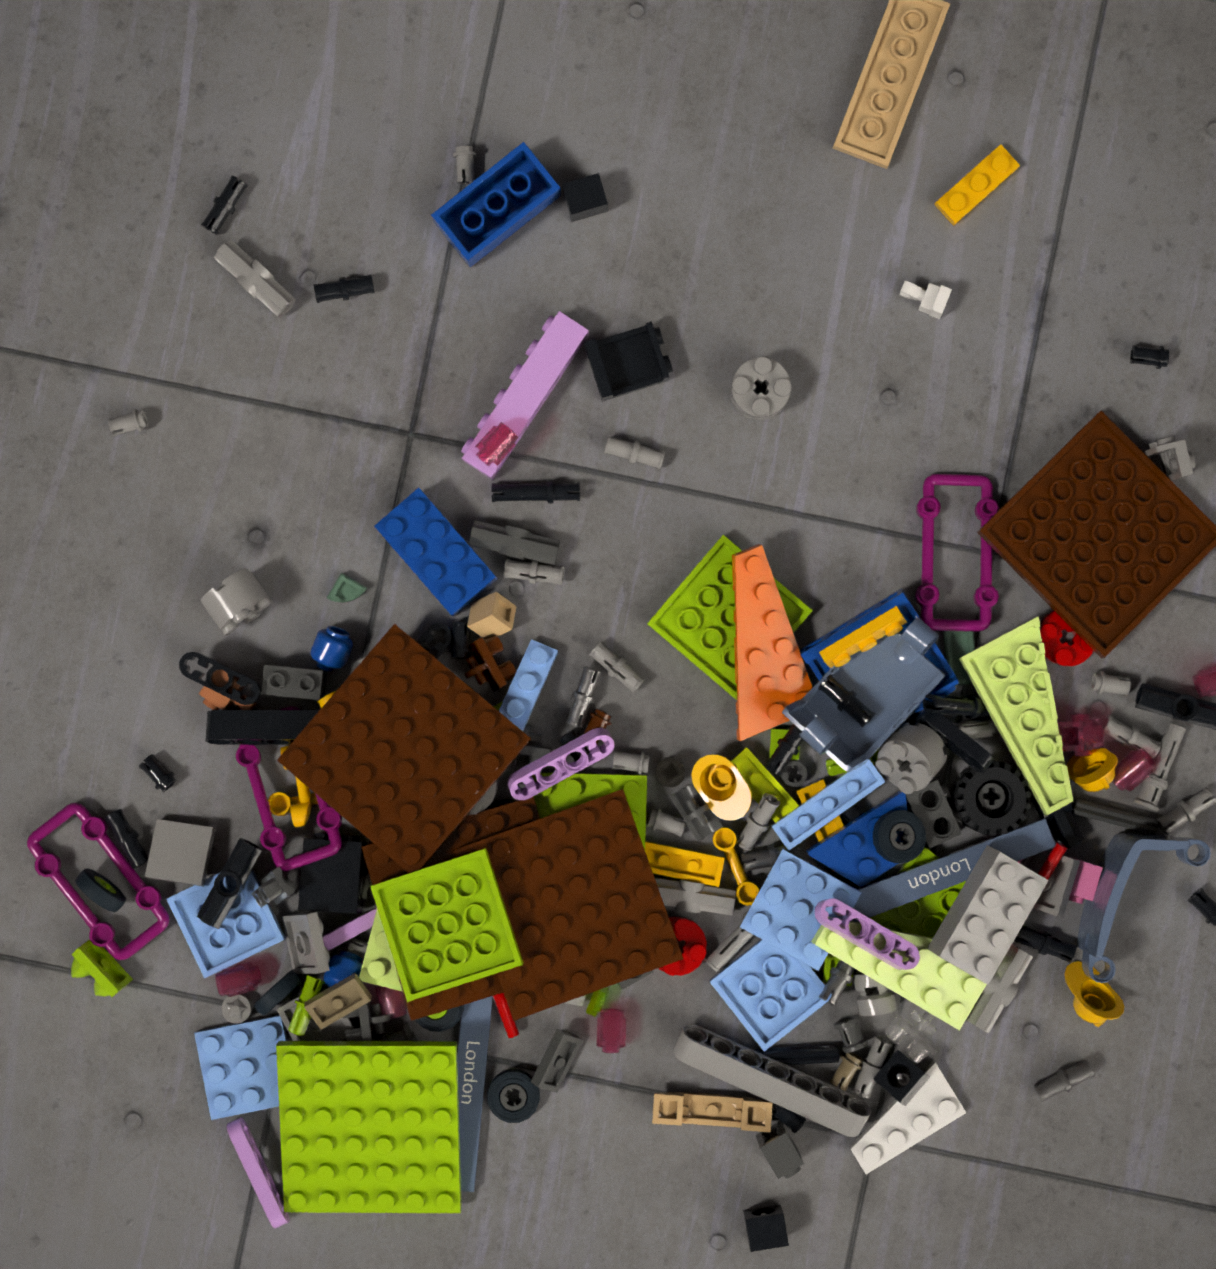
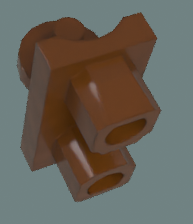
[464,636,517,692]

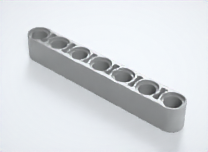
[673,1024,871,1137]

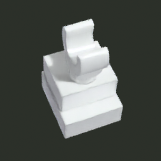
[899,281,952,319]

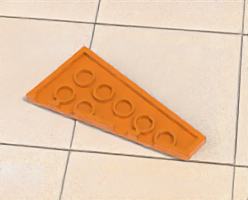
[732,544,813,741]

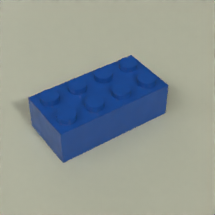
[431,142,561,267]
[374,488,498,617]

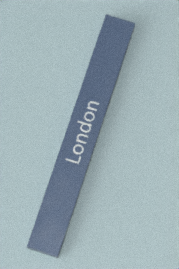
[851,818,1055,922]
[457,996,493,1192]

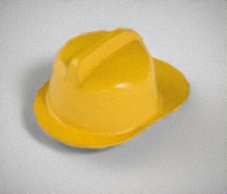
[1066,746,1118,792]
[691,754,752,820]
[1064,961,1125,1027]

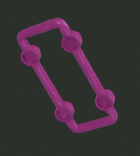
[915,474,1000,632]
[236,706,342,871]
[27,802,170,960]

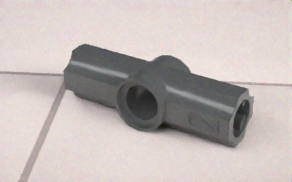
[469,520,560,565]

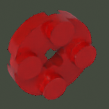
[1039,611,1093,666]
[658,916,707,976]

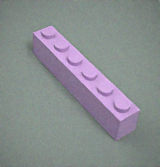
[461,311,589,480]

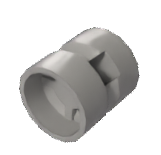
[853,971,897,1016]

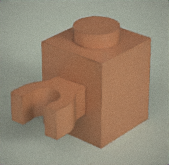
[199,670,257,710]

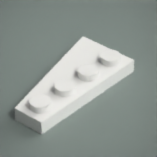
[850,1061,966,1174]

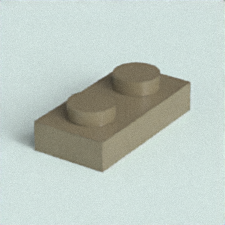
[304,973,372,1029]

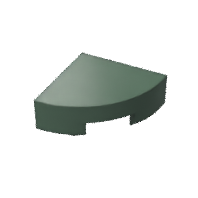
[327,573,367,603]

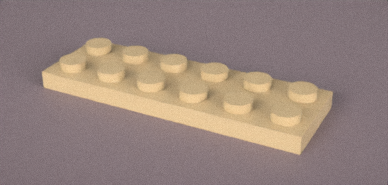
[832,0,950,169]

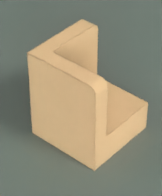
[467,592,517,639]

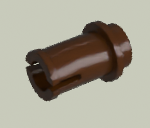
[583,708,612,745]

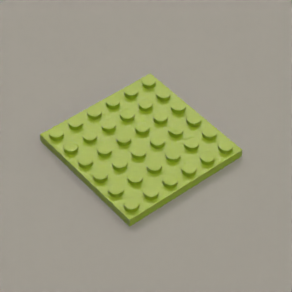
[276,1041,462,1213]

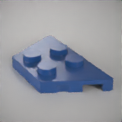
[806,791,907,887]

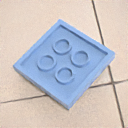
[740,848,862,971]
[166,870,286,979]
[709,939,832,1052]
[194,1015,288,1120]

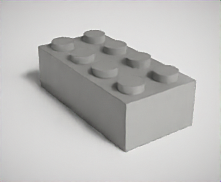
[927,845,1049,985]

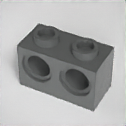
[261,665,327,700]
[906,778,963,848]
[756,1121,804,1179]

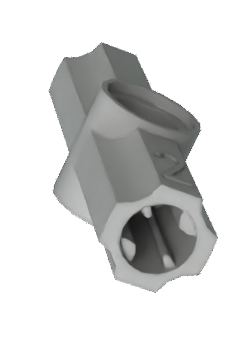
[214,239,296,318]
[654,877,736,916]
[966,945,1033,1034]

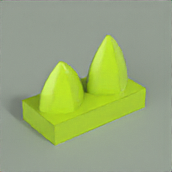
[71,939,133,997]

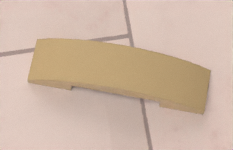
[652,1092,773,1132]

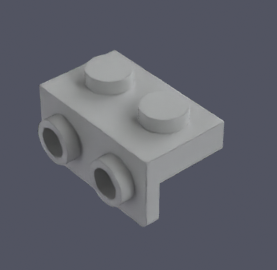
[1143,436,1195,481]

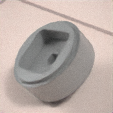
[221,993,253,1024]

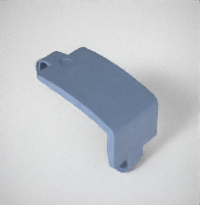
[782,616,945,773]
[1077,833,1211,983]

